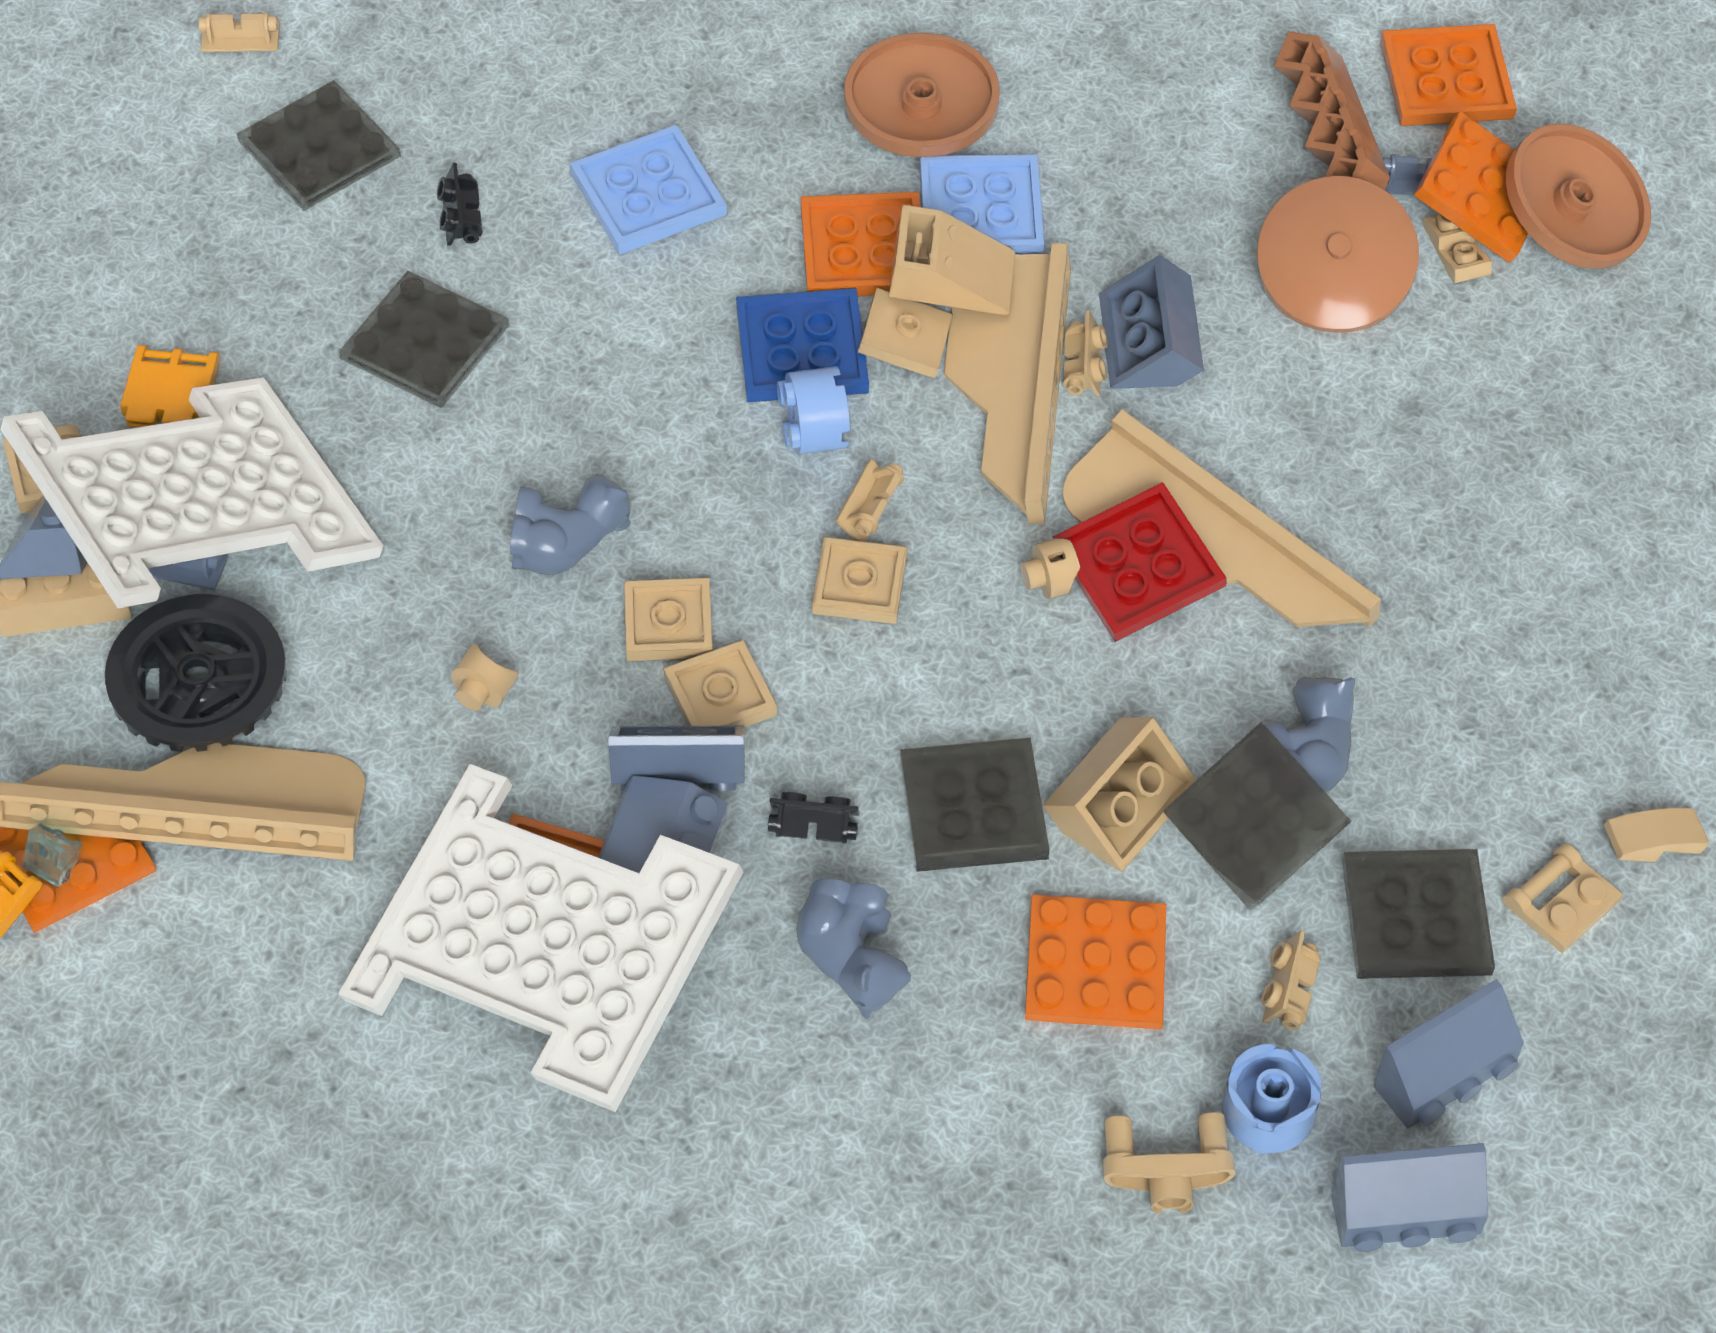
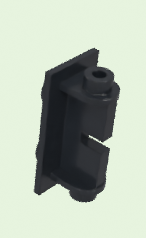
[437,162,483,246]
[768,792,860,844]

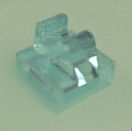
[22,823,82,887]

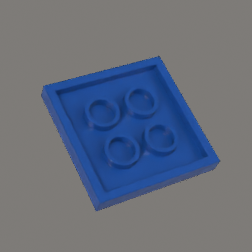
[736,288,869,402]

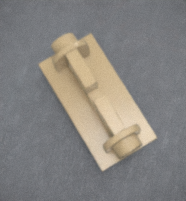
[199,12,280,52]
[1063,310,1107,396]
[835,458,904,542]
[1261,930,1321,1030]

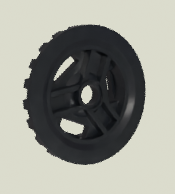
[105,594,287,752]

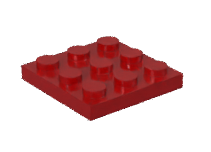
[1053,482,1227,642]

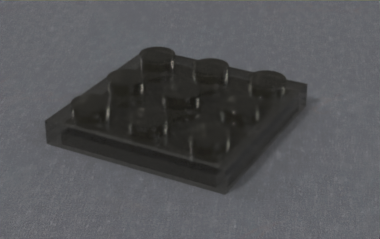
[237,80,401,211]
[339,271,509,408]
[1163,722,1352,910]
[900,737,1050,872]
[1342,849,1495,979]

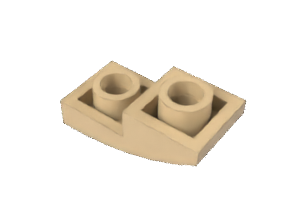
[1423,214,1492,283]
[1604,808,1709,862]

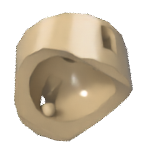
[1020,539,1080,599]
[451,644,519,711]

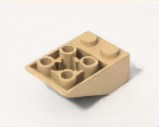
[889,205,1015,316]

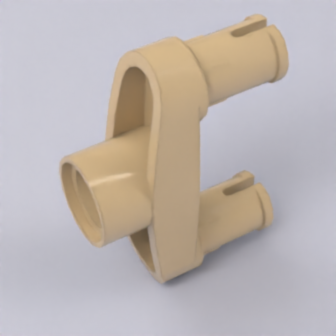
[1102,1112,1236,1214]

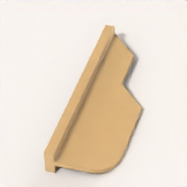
[944,243,1071,525]
[1063,409,1381,627]
[0,743,365,861]

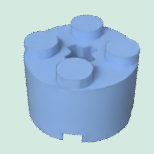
[777,366,850,455]
[1222,1044,1321,1154]

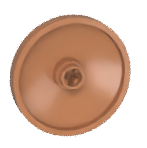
[844,33,1000,157]
[1506,124,1651,269]
[1257,176,1419,333]

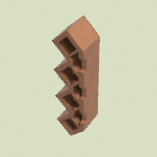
[1274,31,1390,190]

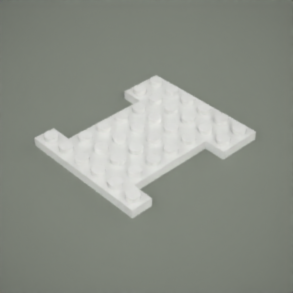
[0,377,384,608]
[338,764,743,1112]

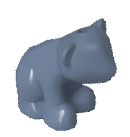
[510,474,631,575]
[1252,677,1355,805]
[796,879,911,1020]

